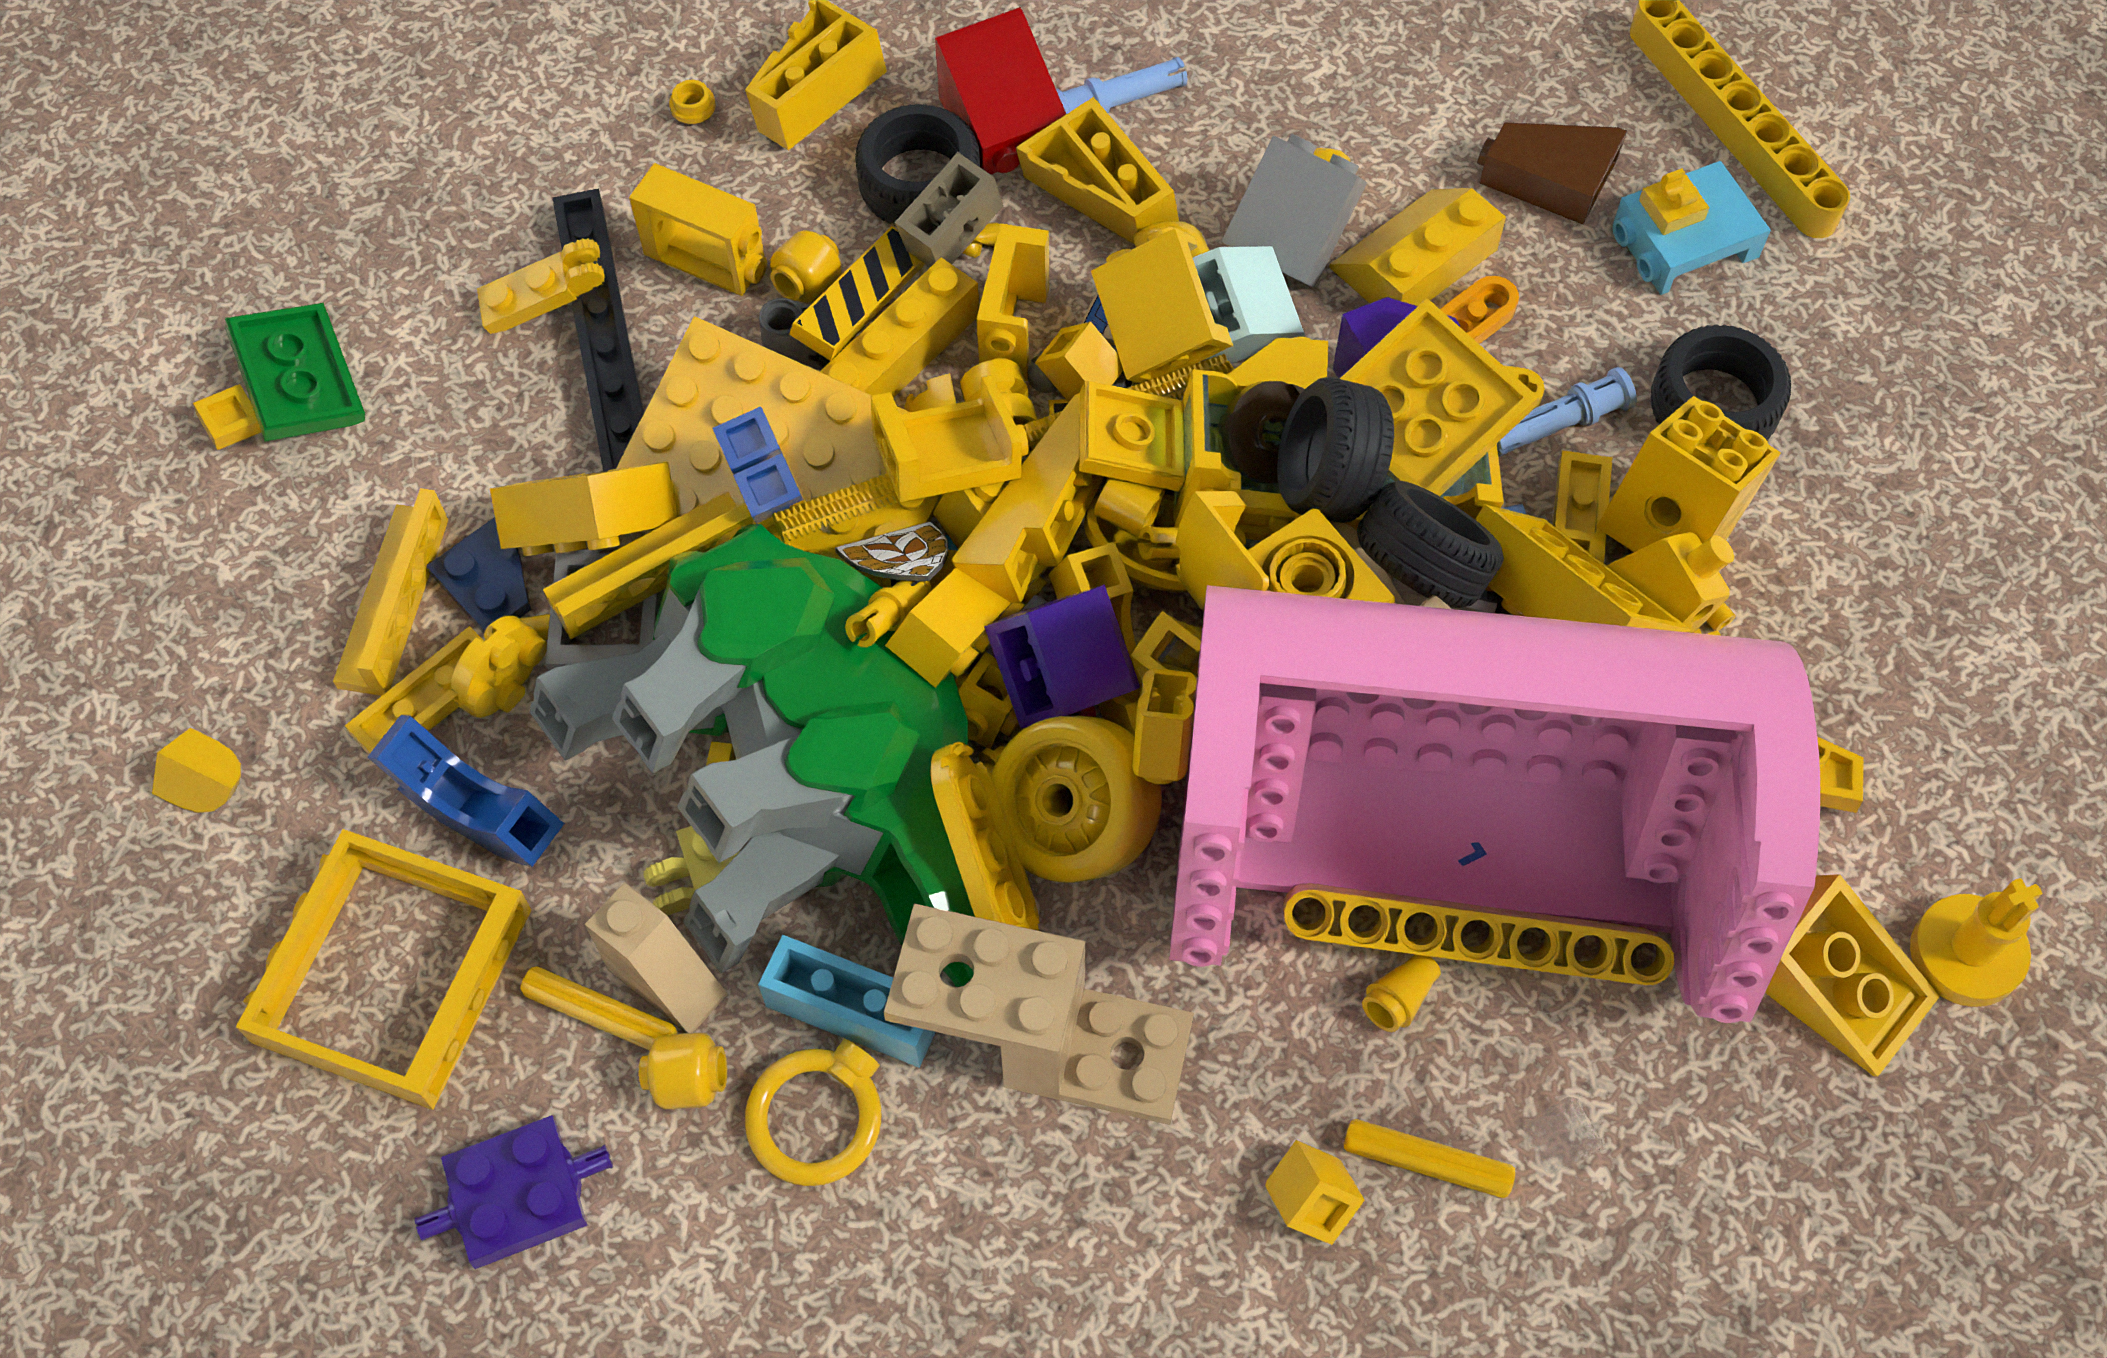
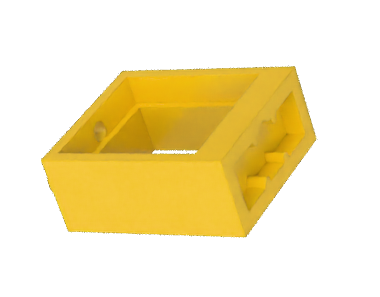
[629,163,767,296]

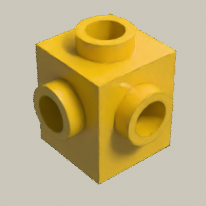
[955,652,1019,748]

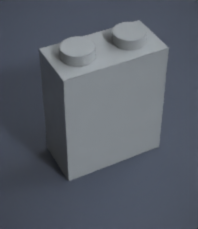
[1221,133,1368,287]

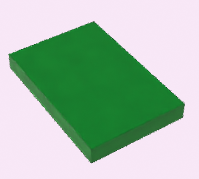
[225,303,365,441]

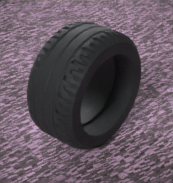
[855,104,980,226]
[1650,324,1791,440]
[1277,377,1394,523]
[1357,481,1504,608]

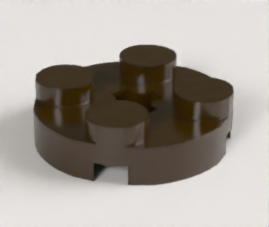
[1218,381,1304,484]

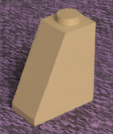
[585,882,727,1033]

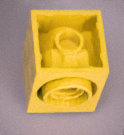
[1596,396,1781,552]
[1247,508,1395,604]

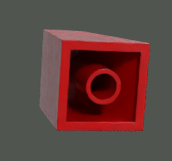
[935,7,1066,175]

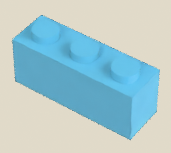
[758,934,936,1068]

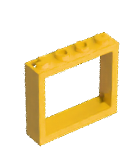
[236,829,532,1110]

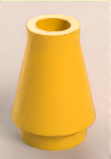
[1362,954,1441,1032]

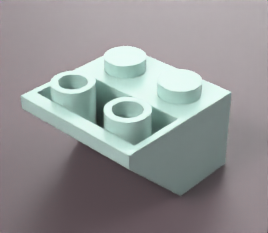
[1193,246,1305,364]

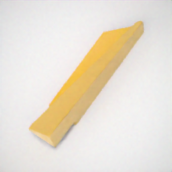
[952,393,1104,603]

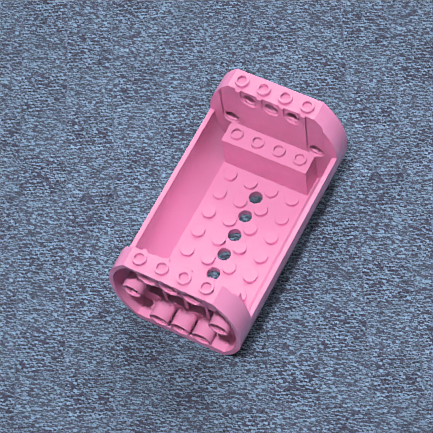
[1169,585,1820,1023]

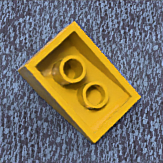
[1765,874,1940,1077]

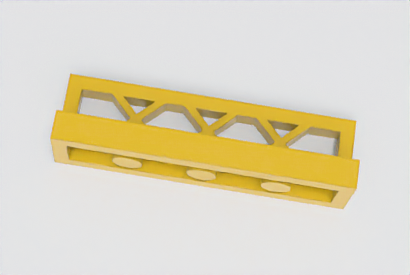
[333,488,448,696]
[543,491,753,639]

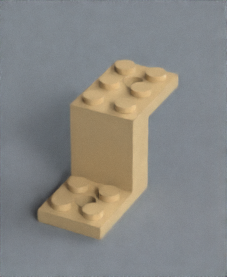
[884,904,1194,1125]

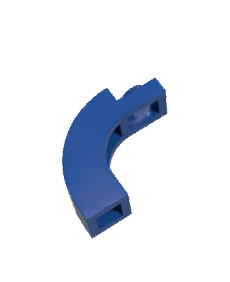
[367,715,565,867]

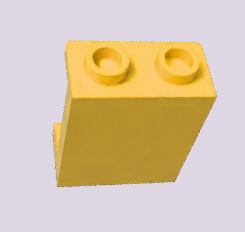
[977,223,1050,381]
[1091,227,1233,383]
[871,375,1028,502]

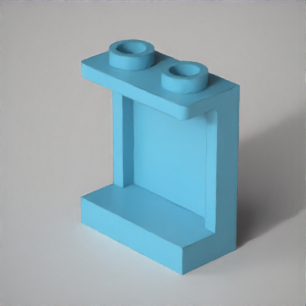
[1613,161,1771,295]

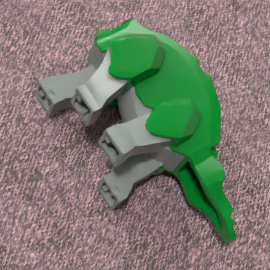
[530,524,975,987]

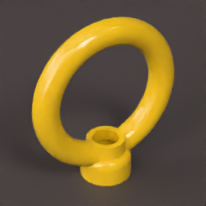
[745,1038,882,1186]

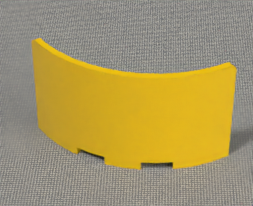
[1175,491,1269,612]

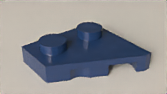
[426,517,531,633]

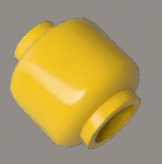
[770,230,841,303]
[639,1033,727,1109]

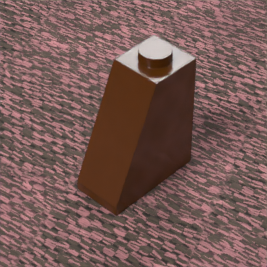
[1477,122,1627,225]

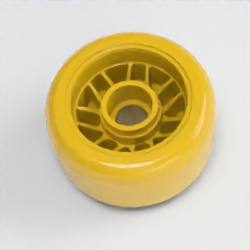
[991,716,1162,883]

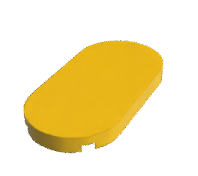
[931,742,1040,931]

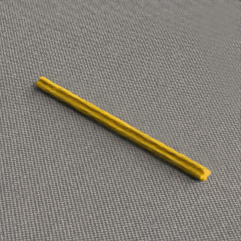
[772,354,1234,543]

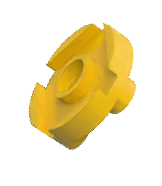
[451,616,547,718]

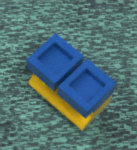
[712,406,805,528]

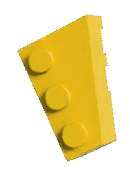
[745,0,887,151]
[1016,97,1179,244]
[490,462,678,556]

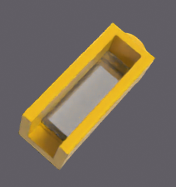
[1130,611,1202,678]

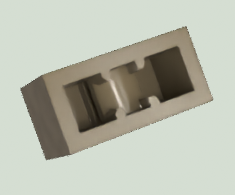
[895,152,1003,267]

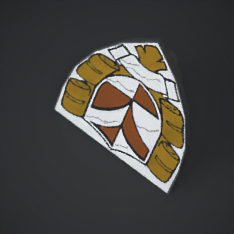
[835,521,949,586]

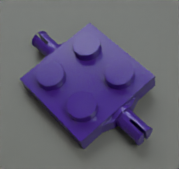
[414,1115,613,1269]

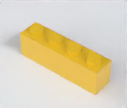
[820,257,979,398]
[885,561,1048,688]

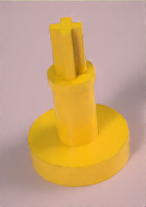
[1910,878,2043,1007]

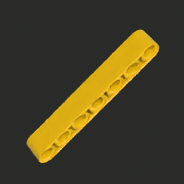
[1630,0,1850,239]
[1283,883,1674,985]

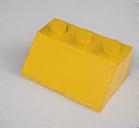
[1329,188,1506,306]

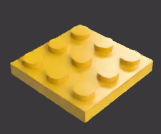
[1340,298,1538,496]

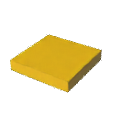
[1079,380,1185,492]

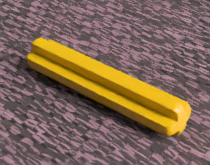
[520,966,678,1051]
[1344,1119,1515,1198]

